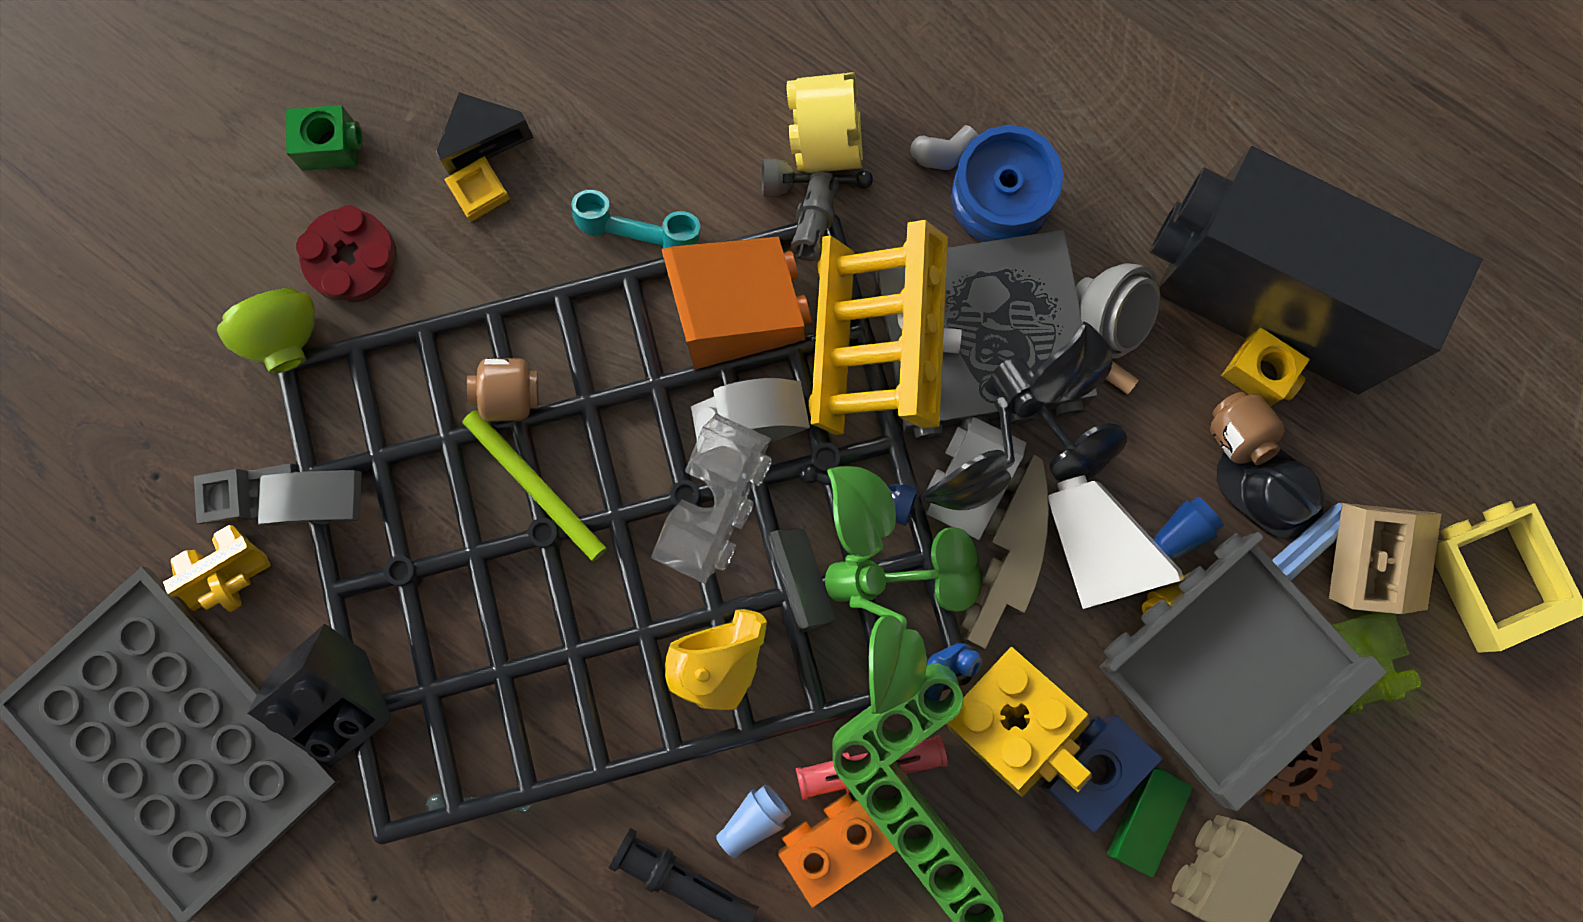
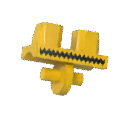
[163,525,271,612]

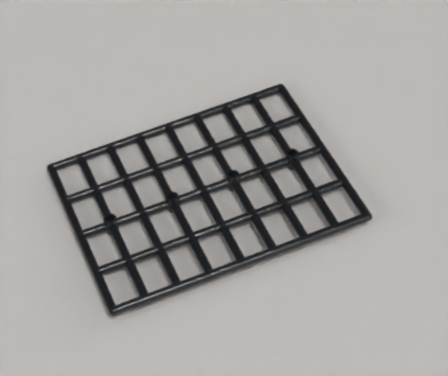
[277,215,973,844]

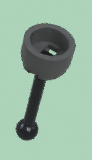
[761,158,873,196]

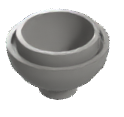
[1076,263,1160,358]

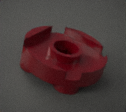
[296,205,396,302]

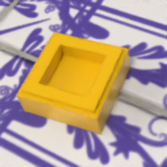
[444,156,510,222]

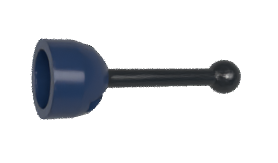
[800,464,918,526]

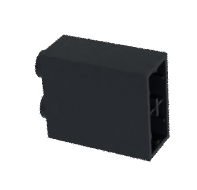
[1149,146,1483,395]

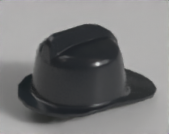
[1217,449,1324,538]

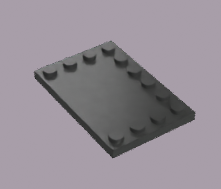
[0,566,341,922]

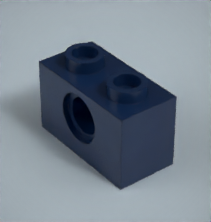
[1041,715,1162,833]

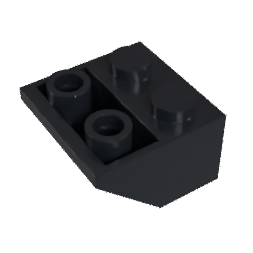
[247,624,391,768]

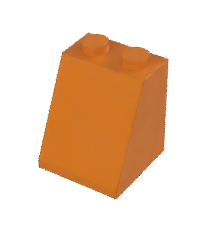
[661,237,811,370]

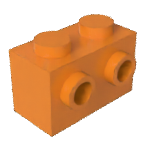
[778,793,897,908]

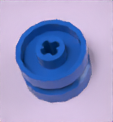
[950,125,1064,242]

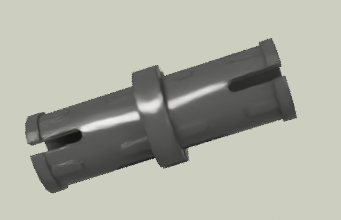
[790,171,839,261]

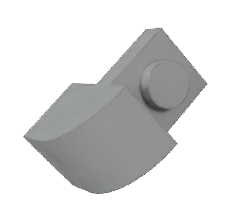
[691,378,810,454]

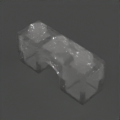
[651,413,772,584]

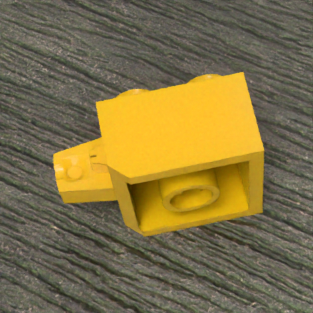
[946,646,1092,797]

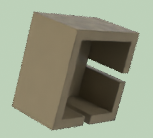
[1171,815,1303,922]

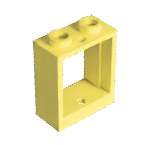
[1434,501,1583,653]

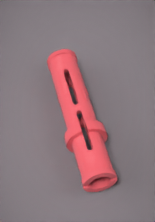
[796,735,948,800]

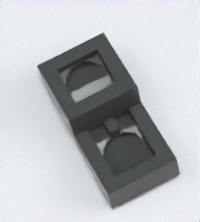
[194,463,297,524]
[258,470,362,526]

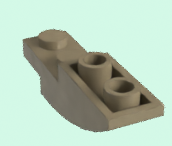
[960,455,1049,650]

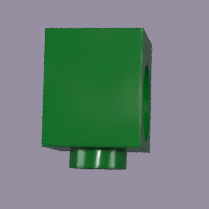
[286,105,363,170]

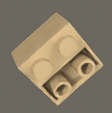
[1329,503,1441,614]

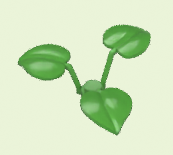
[825,466,982,714]

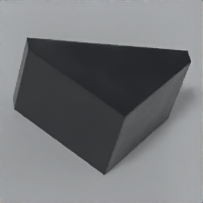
[436,92,534,175]

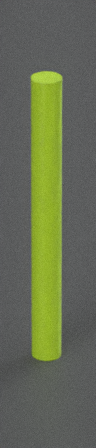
[462,410,607,562]

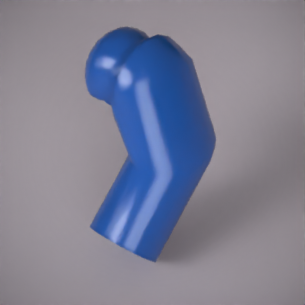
[924,643,982,702]

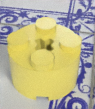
[787,72,863,174]

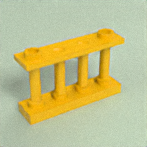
[809,220,948,435]

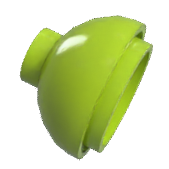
[217,288,316,374]

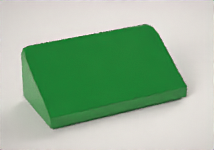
[1106,766,1193,878]

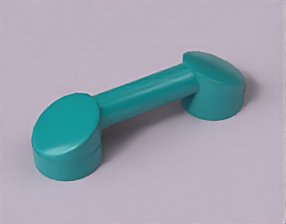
[571,190,700,249]

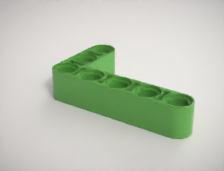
[832,663,1004,922]

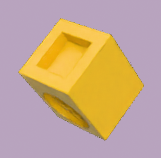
[1221,327,1310,407]

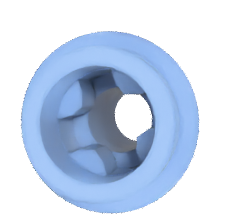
[716,785,791,858]

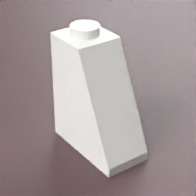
[1048,475,1184,609]

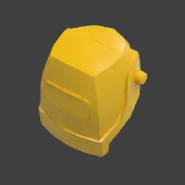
[665,609,767,711]

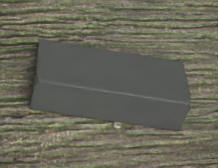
[769,529,835,633]

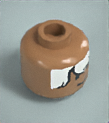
[467,358,538,422]
[1210,392,1285,465]

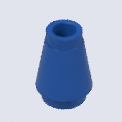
[1153,496,1224,561]

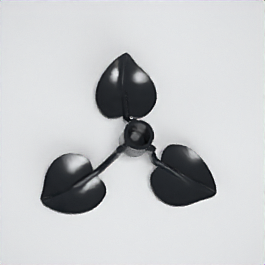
[921,321,1127,511]

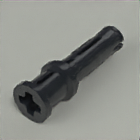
[608,828,759,922]

